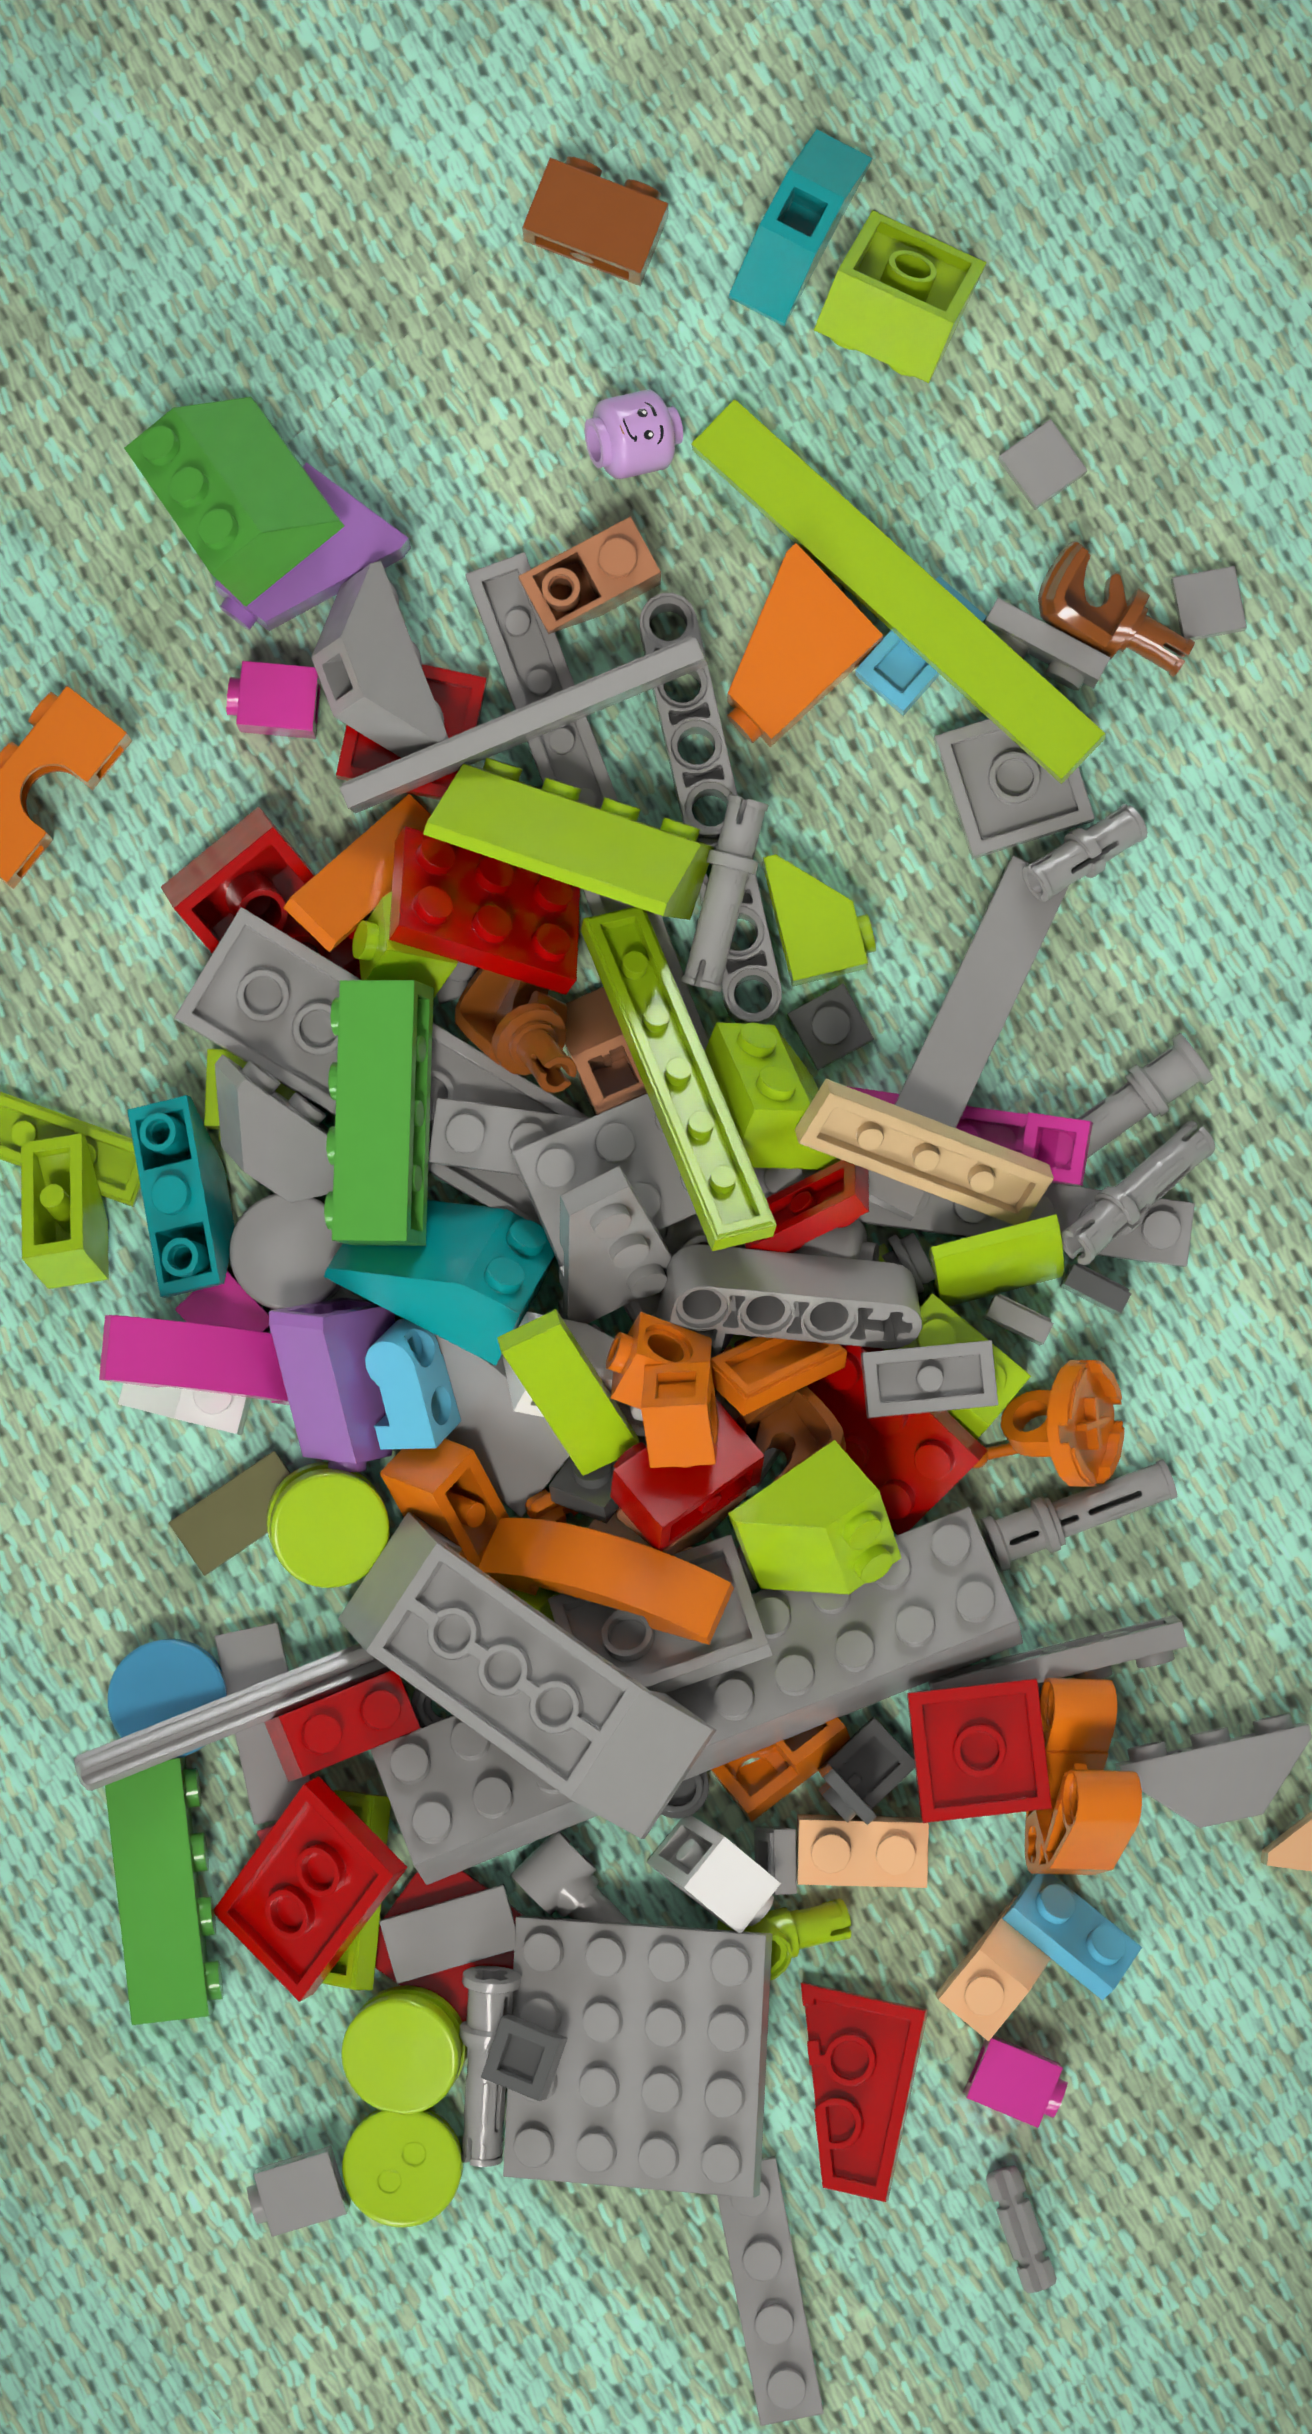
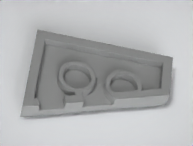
[558,1166,673,1324]

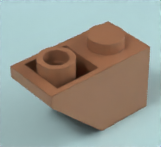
[518,516,661,634]
[564,987,647,1116]

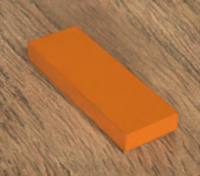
[283,794,431,952]

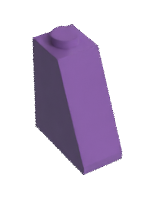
[215,462,411,631]
[269,1298,395,1472]

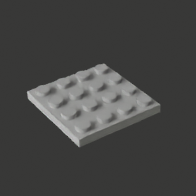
[503,1915,772,2198]

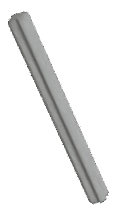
[74,1643,391,1791]

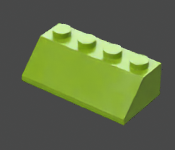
[423,757,714,920]

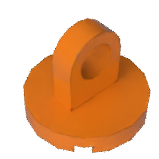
[1001,1360,1125,1487]

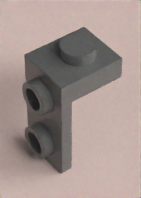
[818,1717,915,1825]

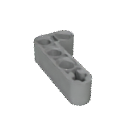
[656,1245,922,1358]

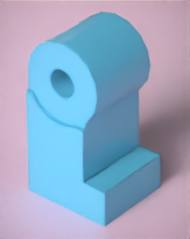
[365,1318,461,1449]

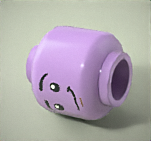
[584,390,683,479]

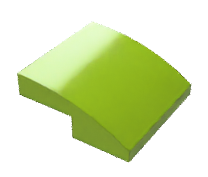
[929,1214,1064,1307]

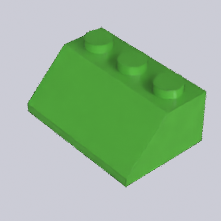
[124,397,345,607]

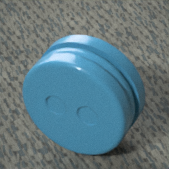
[108,1639,227,1758]

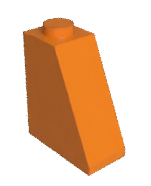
[727,543,883,747]

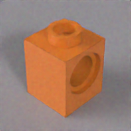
[606,1311,712,1410]
[641,1361,719,1468]

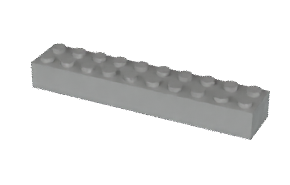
[370,1507,1023,1885]

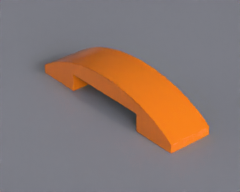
[478,1518,734,1645]

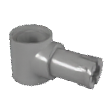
[511,1831,631,1923]

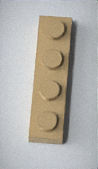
[795,1079,1054,1225]

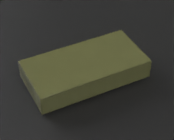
[169,1451,291,1576]

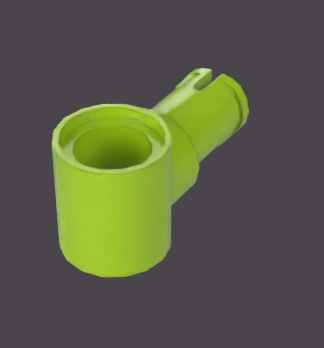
[716,1898,851,1981]

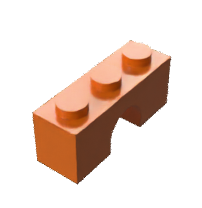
[0,686,132,889]

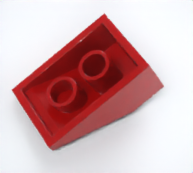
[161,806,361,979]

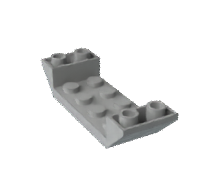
[338,1512,716,1839]

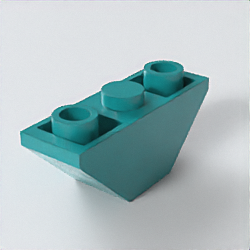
[729,129,873,327]
[127,1095,235,1298]

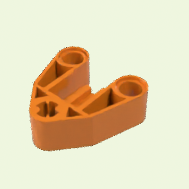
[1024,1678,1142,1875]

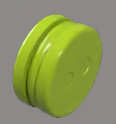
[266,1462,389,1588]
[341,1985,467,2114]
[342,2108,463,2228]

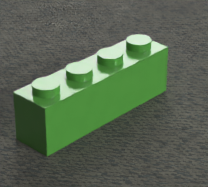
[324,980,434,1246]
[105,1756,223,2025]

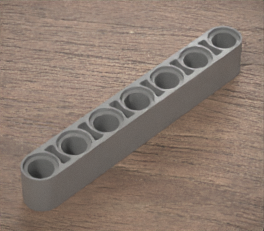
[640,593,782,1024]

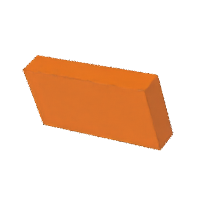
[710,1337,847,1416]

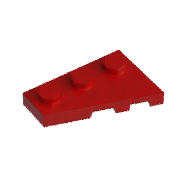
[801,1982,928,2202]

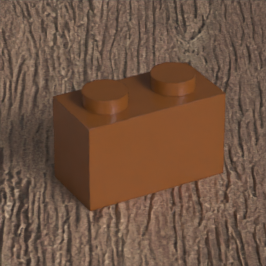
[522,157,668,286]

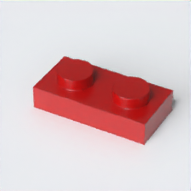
[745,1160,869,1253]

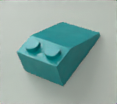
[323,1200,555,1366]

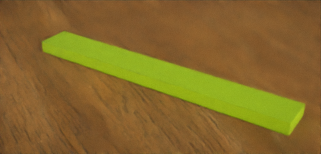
[691,399,1106,784]

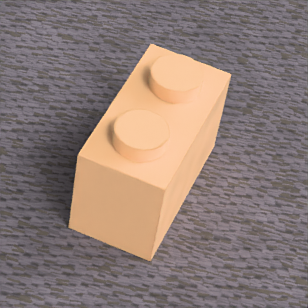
[796,1814,929,1888]

